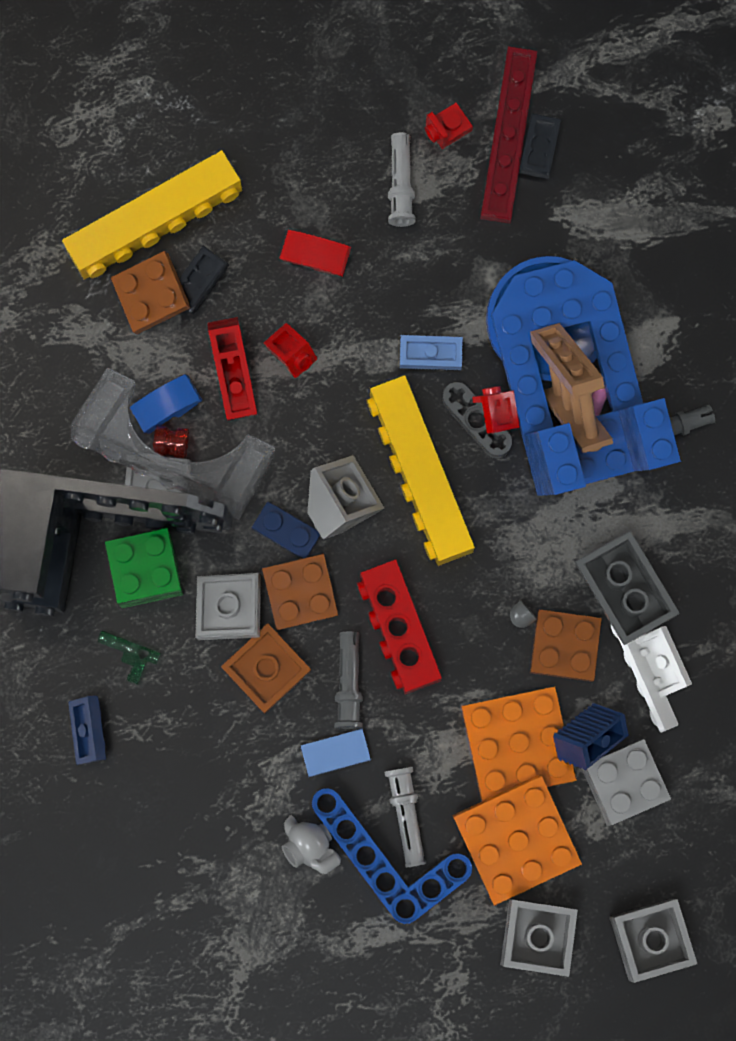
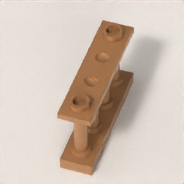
[530,323,613,453]

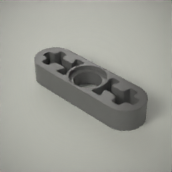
[442,382,512,459]

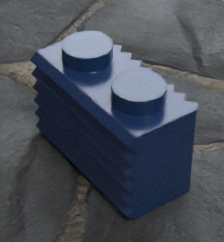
[553,703,629,771]

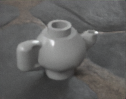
[282,815,341,874]

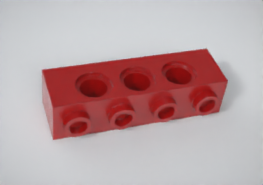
[357,560,442,695]

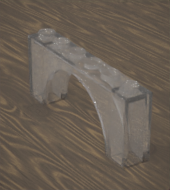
[71,368,276,520]

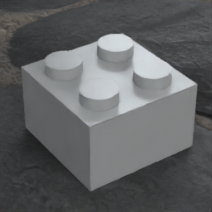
[581,739,671,826]
[500,899,578,977]
[610,899,697,983]

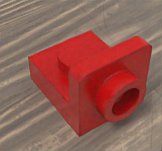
[425,103,473,149]
[264,323,317,378]
[472,386,520,433]

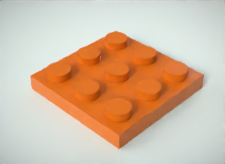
[461,687,576,801]
[452,775,582,906]

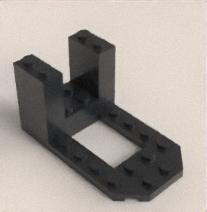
[0,468,233,616]

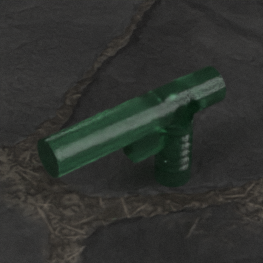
[97,631,161,685]

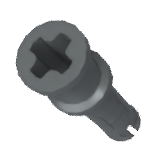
[334,631,363,730]

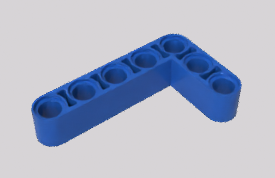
[312,788,472,924]

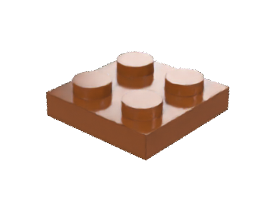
[111,251,191,334]
[262,553,338,630]
[530,609,602,682]
[221,624,311,714]

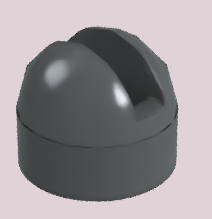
[510,600,537,628]

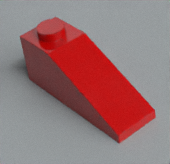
[207,317,257,420]

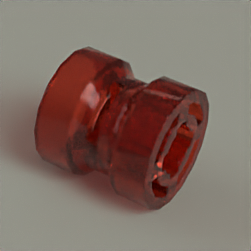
[153,425,189,459]

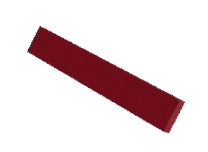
[480,46,538,224]

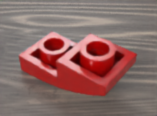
[280,230,351,277]

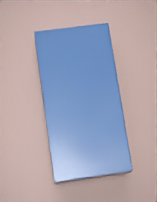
[301,729,371,777]

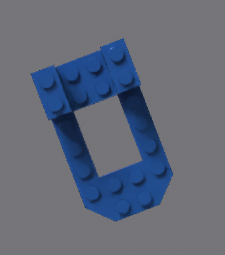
[491,260,681,496]

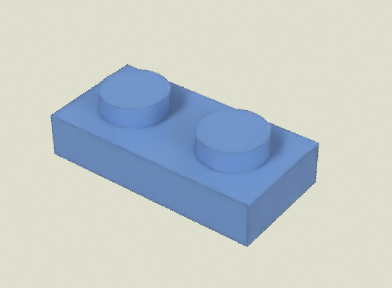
[400,335,463,370]

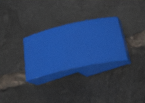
[130,374,203,434]

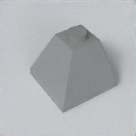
[307,455,384,540]

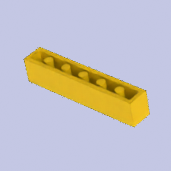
[62,150,242,280]
[367,375,475,566]

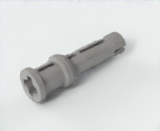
[388,132,416,227]
[385,767,426,867]

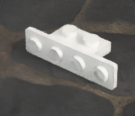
[611,625,692,733]

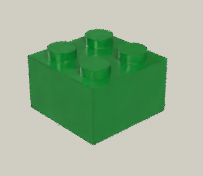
[105,528,183,609]

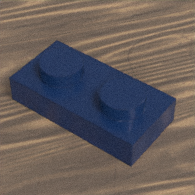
[251,501,321,559]
[68,696,106,765]

